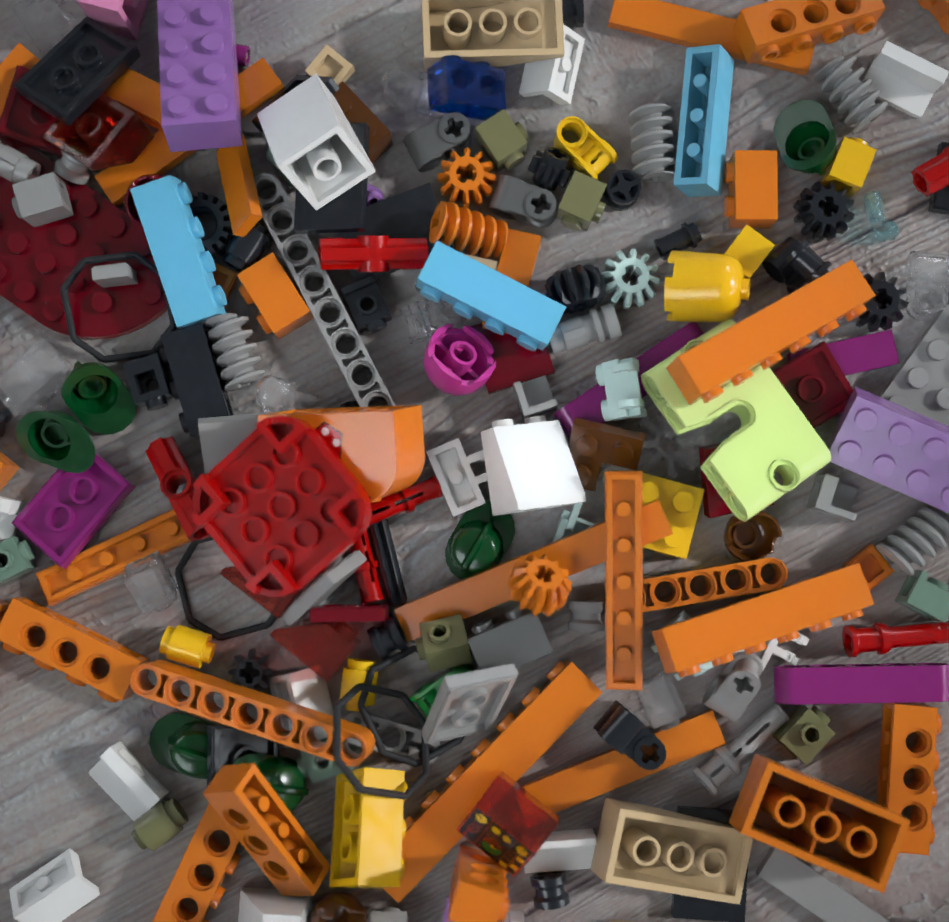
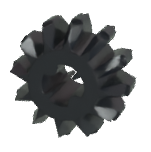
[793,181,855,241]
[545,264,606,314]
[856,272,909,332]

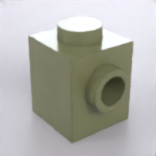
[475,109,529,172]
[556,170,607,231]
[415,614,472,673]
[772,704,836,765]

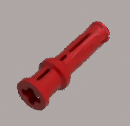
[842,621,949,657]

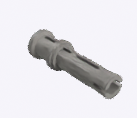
[692,703,790,796]

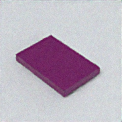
[12,452,135,569]

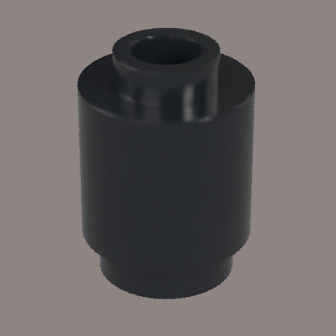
[223,223,271,272]

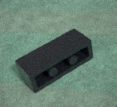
[159,323,234,440]

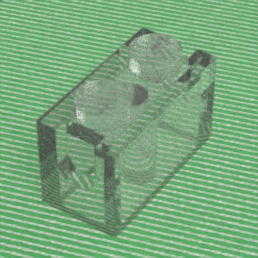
[0,338,74,418]

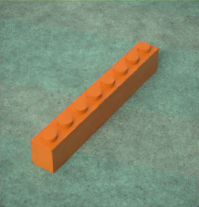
[383,659,603,903]

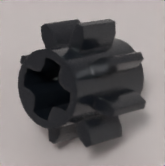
[528,147,574,191]
[228,648,276,690]

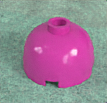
[423,324,496,396]

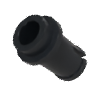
[654,222,702,260]

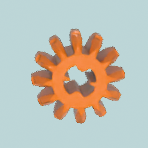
[437,147,496,208]
[507,553,572,617]

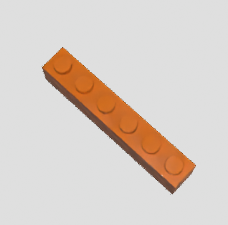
[666,260,876,405]
[651,563,874,678]

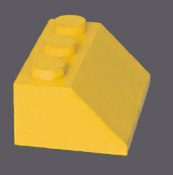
[329,767,408,888]

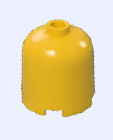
[664,250,751,322]

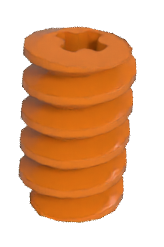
[429,201,508,259]

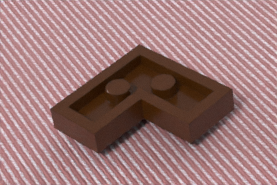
[569,417,646,492]

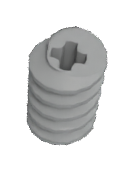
[814,55,888,135]
[629,103,676,183]
[204,313,266,391]
[875,504,949,576]

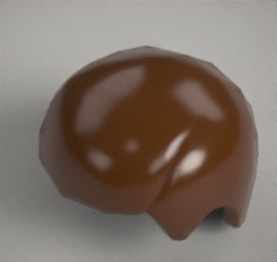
[723,510,782,561]
[308,891,368,922]

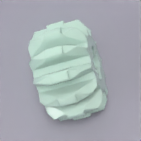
[601,249,660,309]

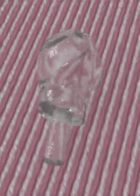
[256,375,318,413]

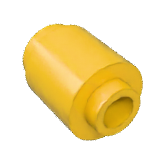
[159,625,216,669]
[339,658,379,712]

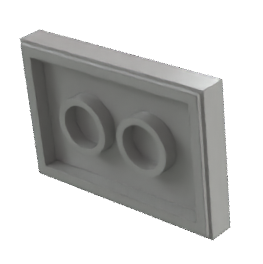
[421,663,519,744]

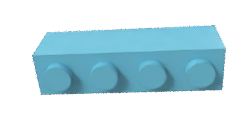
[673,44,734,197]
[130,175,227,328]
[416,241,566,351]

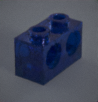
[427,55,506,121]

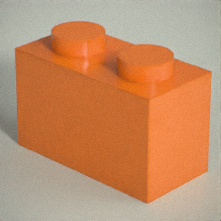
[723,150,778,229]
[237,252,314,340]

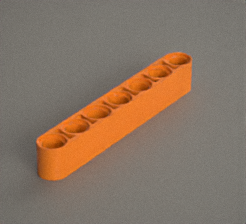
[130,659,375,766]

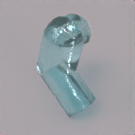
[863,191,898,243]

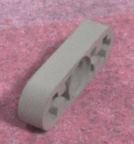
[343,711,441,763]

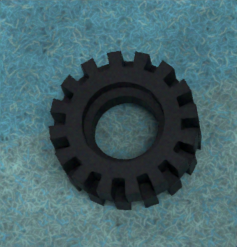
[189,192,233,259]

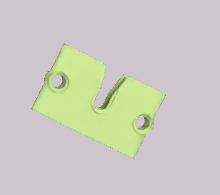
[641,319,831,522]

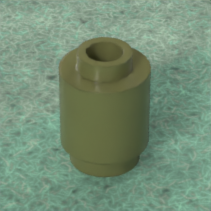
[132,798,189,851]

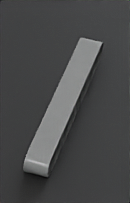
[254,173,395,407]

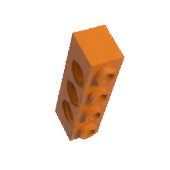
[733,0,885,64]
[0,597,150,703]
[876,702,942,855]
[203,763,331,896]
[152,803,242,922]
[448,844,510,922]

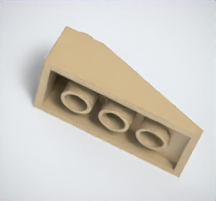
[421,0,565,74]
[591,798,753,905]

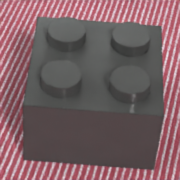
[467,606,553,670]

